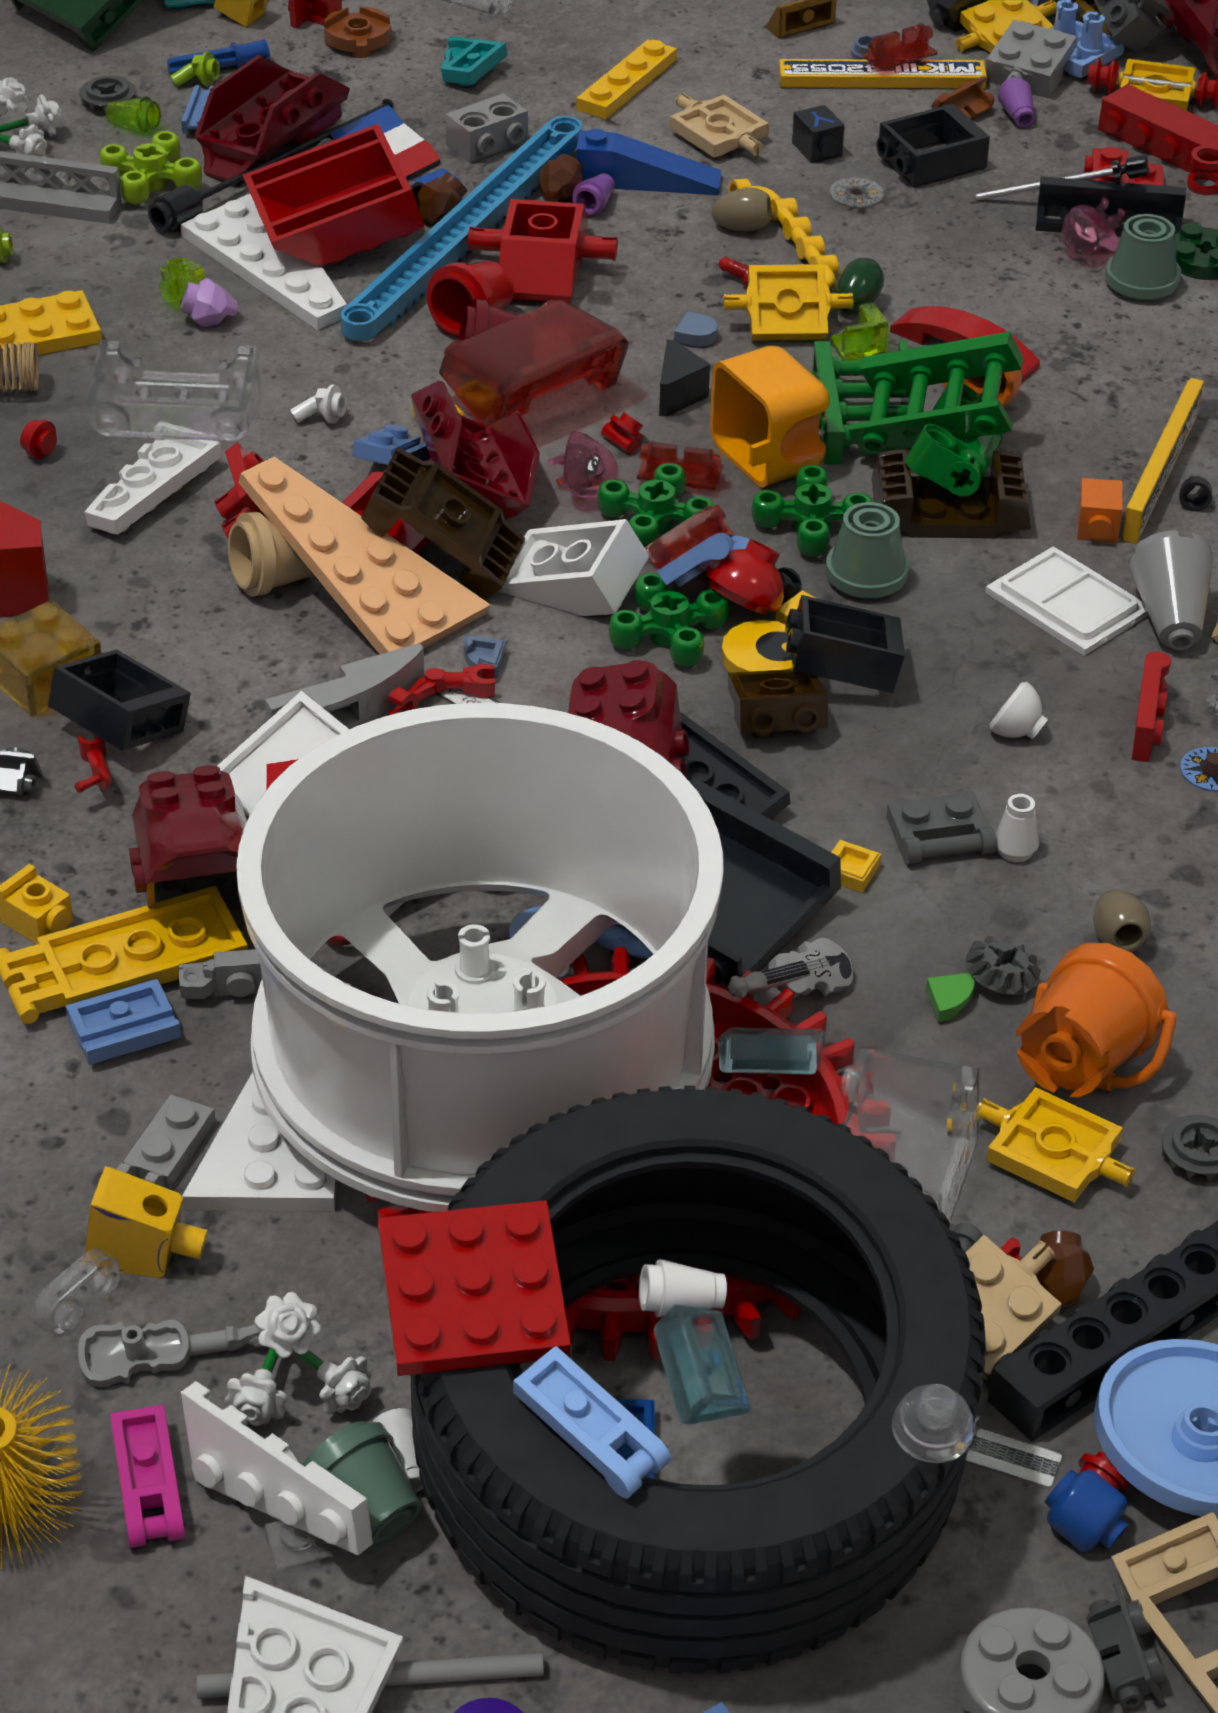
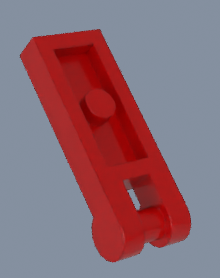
[1131,651,1171,762]

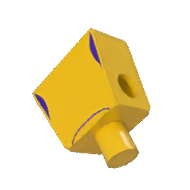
[83,1166,208,1278]

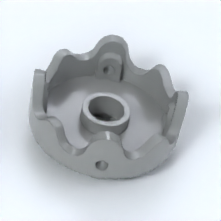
[958,1607,1105,1713]

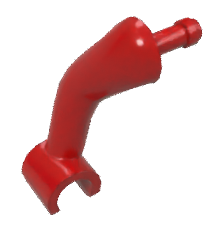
[74,734,112,793]

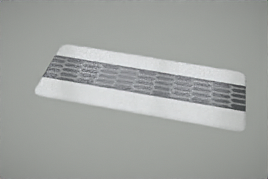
[966,1427,1062,1486]

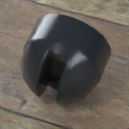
[1179,476,1212,511]
[778,567,802,604]

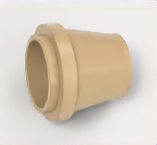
[228,512,315,596]

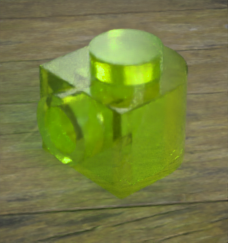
[159,257,205,308]

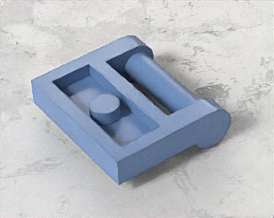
[657,533,734,587]

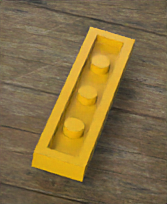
[576,39,677,120]

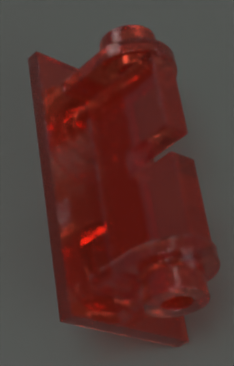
[861,23,938,71]
[637,441,723,491]
[644,504,734,570]

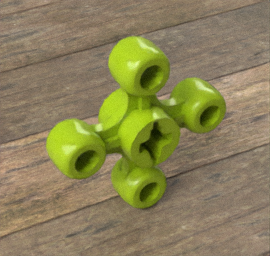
[99,131,202,204]

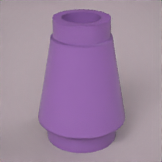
[998,77,1035,128]
[573,174,615,215]

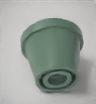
[1105,214,1181,301]
[826,502,909,599]
[302,1421,422,1552]

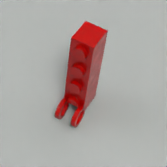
[1098,84,1218,195]

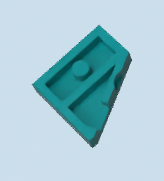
[441,36,508,87]

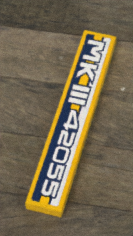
[779,59,987,89]
[1122,378,1204,544]

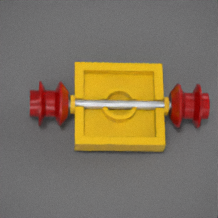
[1087,57,1218,111]

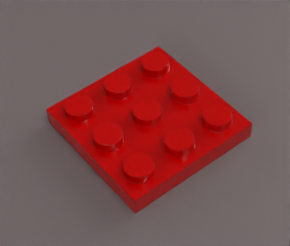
[378,1200,571,1376]

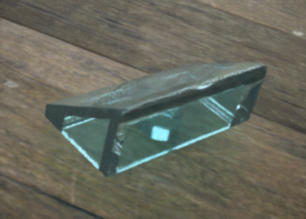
[719,1027,825,1074]
[654,1305,751,1424]

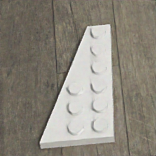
[181,194,347,331]
[182,983,351,1212]
[227,1576,403,1713]

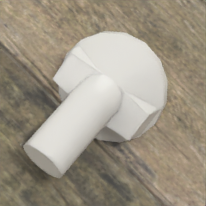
[290,384,347,424]

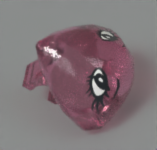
[1061,198,1125,256]
[548,431,619,498]

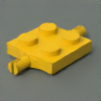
[955,0,1057,53]
[723,264,853,341]
[975,1087,1136,1203]

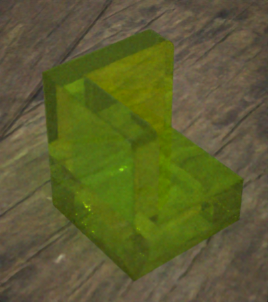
[831,302,889,360]

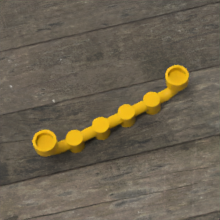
[728,178,839,291]

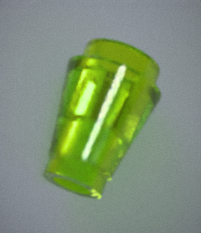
[106,97,161,133]

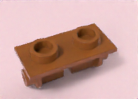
[931,75,994,119]

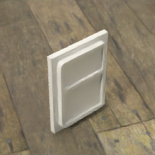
[985,546,1149,656]

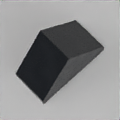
[659,339,710,417]

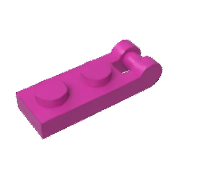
[110,1404,185,1548]

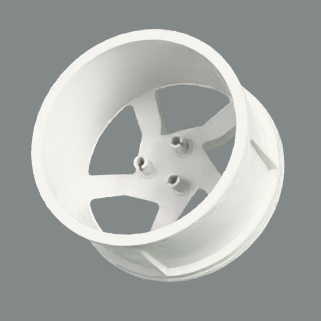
[236,703,723,1212]

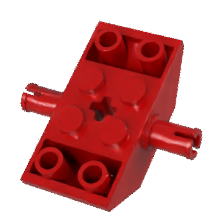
[468,199,618,304]

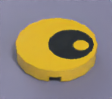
[721,620,792,673]

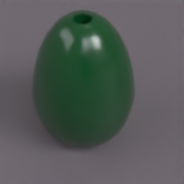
[835,258,884,314]

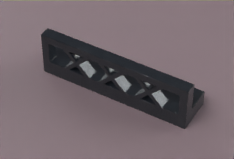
[1036,176,1186,237]

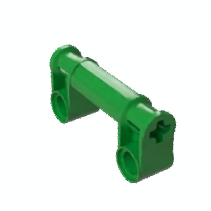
[905,384,1009,496]

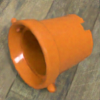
[1016,943,1177,1097]

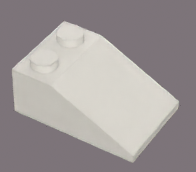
[498,519,649,616]

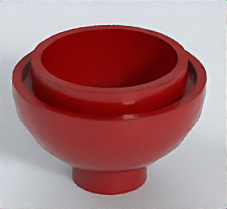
[704,539,784,615]

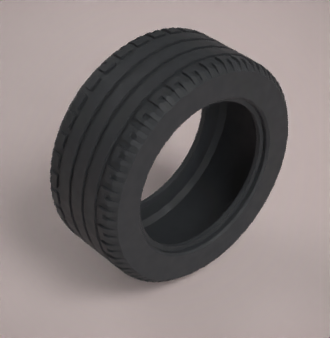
[411,1085,986,1674]

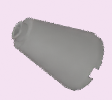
[1128,530,1213,650]

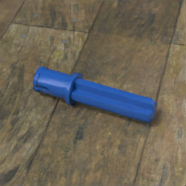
[167,39,270,75]

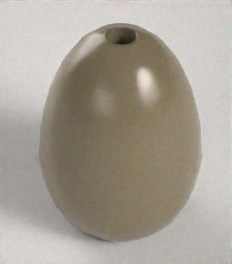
[711,188,772,232]
[1093,889,1151,952]

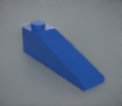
[576,129,721,195]

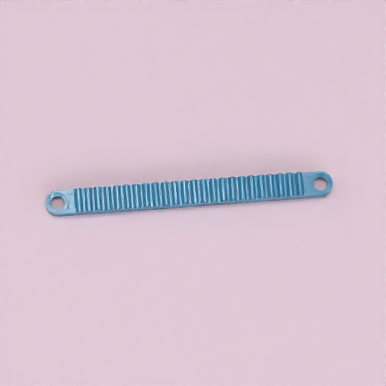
[341,116,583,341]

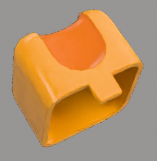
[710,346,829,488]

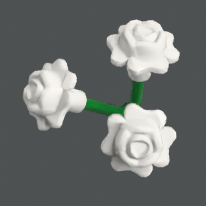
[0,77,63,168]
[225,1292,371,1426]

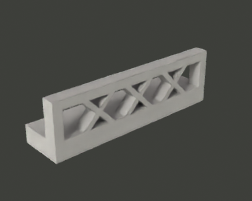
[0,151,122,224]

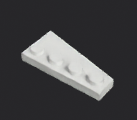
[84,426,223,535]
[181,1381,373,1555]

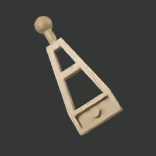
[1111,1511,1218,1713]

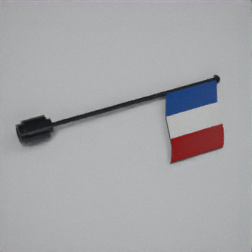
[148,99,440,232]

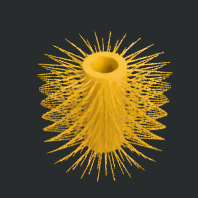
[0,1364,84,1569]

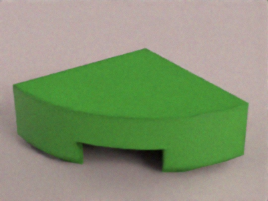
[926,972,975,1023]

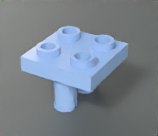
[1052,0,1124,78]

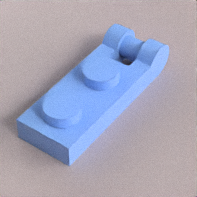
[513,1346,671,1499]

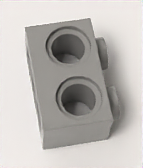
[446,93,528,163]

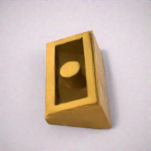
[767,0,836,38]

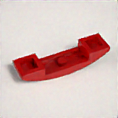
[890,306,1040,382]

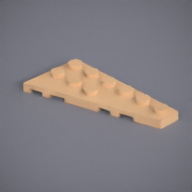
[238,457,491,654]

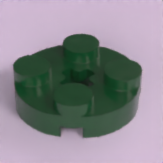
[1175,222,1218,280]

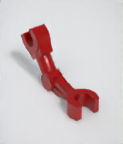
[388,664,495,715]

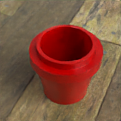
[427,261,513,338]

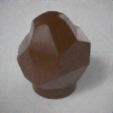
[539,154,583,203]
[417,172,468,225]
[1035,1231,1094,1309]

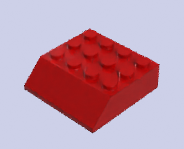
[243,123,424,266]

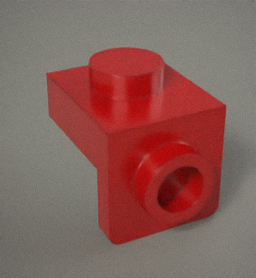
[288,0,342,28]

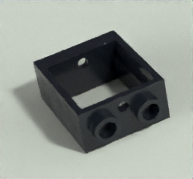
[876,104,990,187]
[785,595,905,694]
[48,649,191,751]

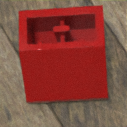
[0,501,50,617]

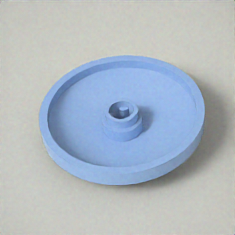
[1094,1339,1218,1519]

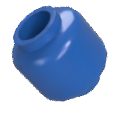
[1044,1469,1129,1552]

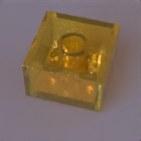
[0,600,101,717]

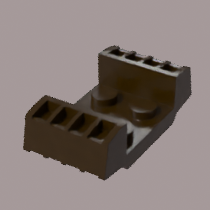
[361,447,526,600]
[871,450,1031,539]

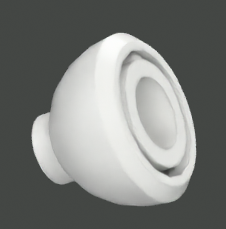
[989,682,1048,740]

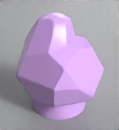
[180,278,238,327]

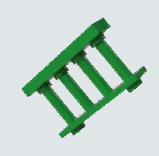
[848,332,1024,455]
[812,340,911,465]

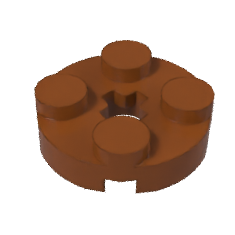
[324,7,392,58]

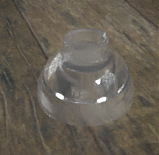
[892,1384,974,1463]

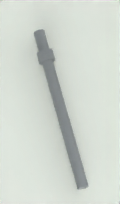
[197,1653,544,1699]

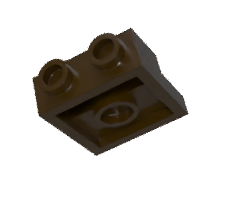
[728,669,828,737]

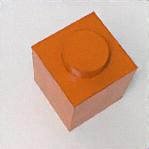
[1077,478,1122,543]

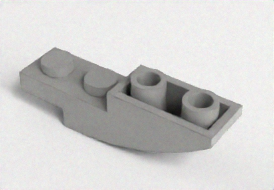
[265,643,424,729]

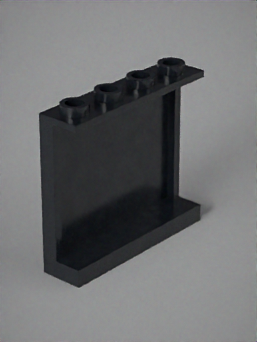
[690,778,841,986]

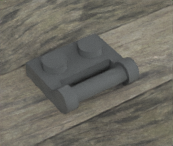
[886,792,997,865]

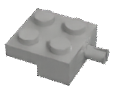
[986,20,1077,98]

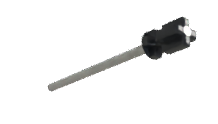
[976,155,1150,201]

